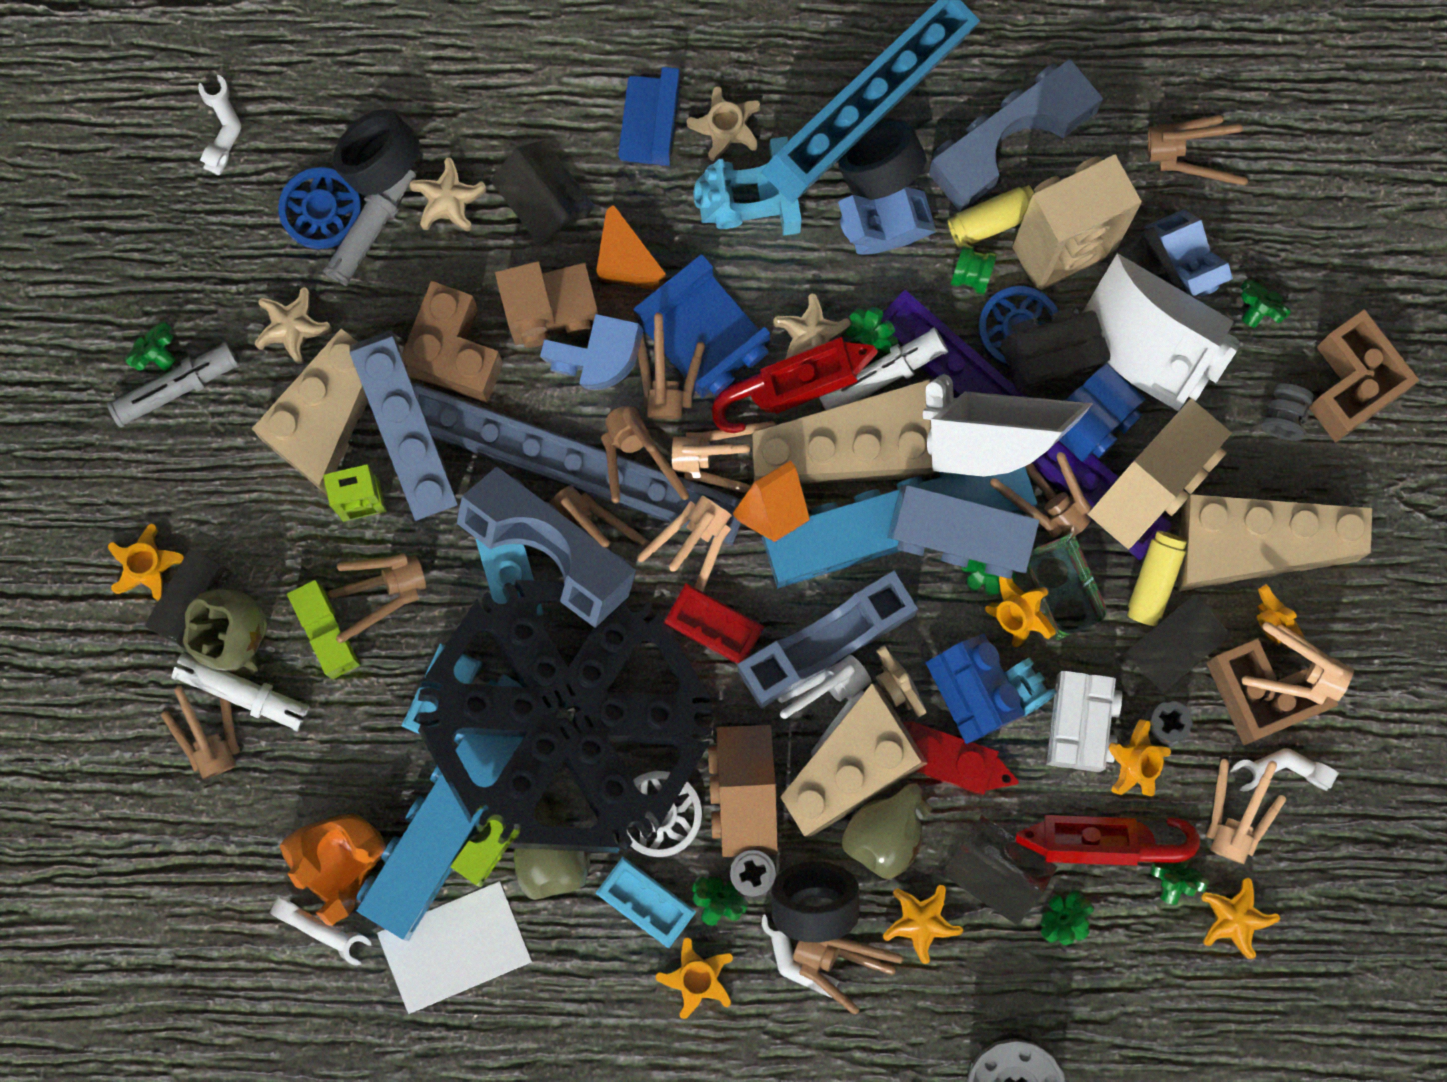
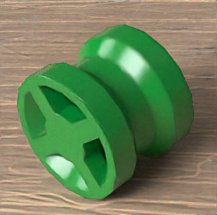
[950,243,998,296]

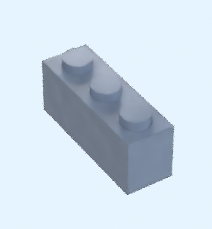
[888,485,1040,579]

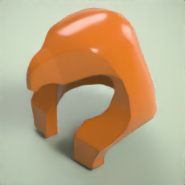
[279,813,386,926]

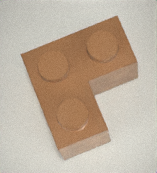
[495,261,598,348]
[402,281,503,404]
[1308,309,1420,443]
[1207,639,1338,746]
[708,725,778,857]

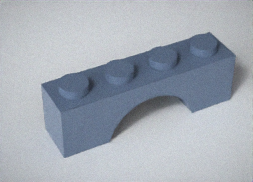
[929,59,1103,212]
[349,330,458,521]
[457,467,636,628]
[737,571,918,709]

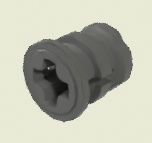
[1261,383,1314,441]
[1143,701,1192,748]

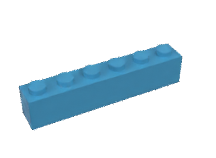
[761,0,980,204]
[762,466,1037,589]
[356,674,524,941]

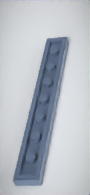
[414,383,742,546]

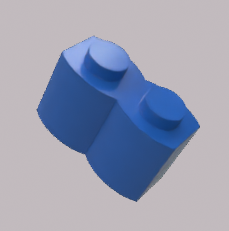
[1059,363,1146,462]

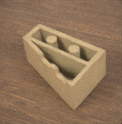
[252,328,368,495]
[1088,398,1232,550]
[781,684,928,837]

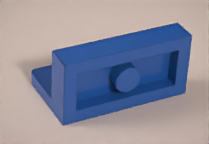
[618,67,680,166]

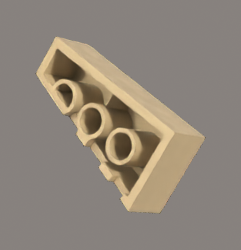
[752,379,934,485]
[1177,494,1372,592]

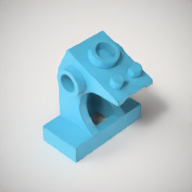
[693,136,802,236]

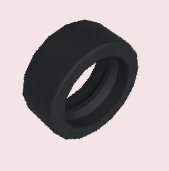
[333,109,419,195]
[838,121,927,200]
[771,862,860,943]

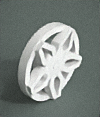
[627,771,702,857]

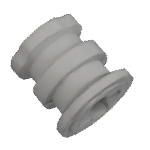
[730,850,776,897]

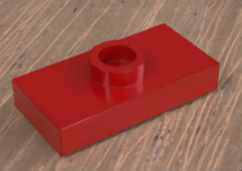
[664,583,765,665]

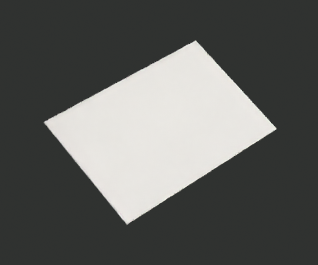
[377,881,532,1014]

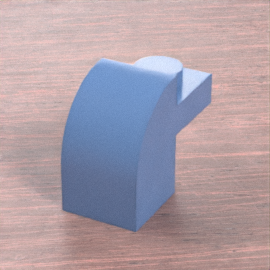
[838,187,937,254]
[1145,209,1233,296]
[540,314,644,390]

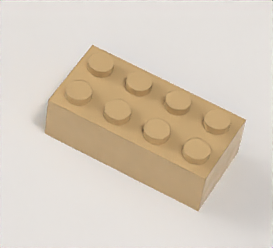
[1012,154,1142,291]

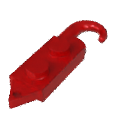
[711,337,878,434]
[903,722,1019,796]
[1015,815,1200,866]

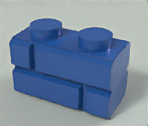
[925,633,1025,744]

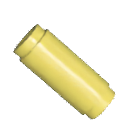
[947,185,1034,248]
[1127,531,1187,626]

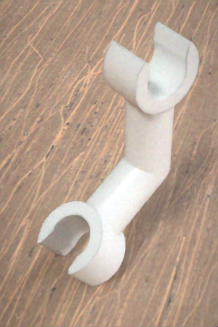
[199,75,242,175]
[1230,748,1338,791]
[270,897,372,965]
[762,914,839,998]

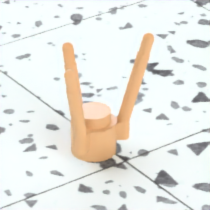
[672,421,776,493]
[637,495,732,592]
[1242,622,1354,705]
[1206,759,1286,864]

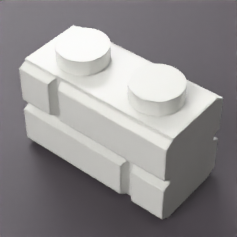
[1046,671,1122,772]

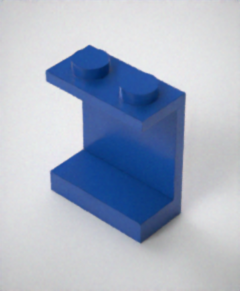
[633,254,770,399]

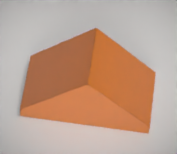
[596,205,666,290]
[732,460,810,542]

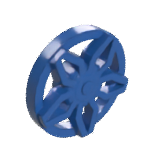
[278,167,362,249]
[978,286,1062,369]

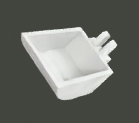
[1079,253,1240,411]
[923,374,1093,477]

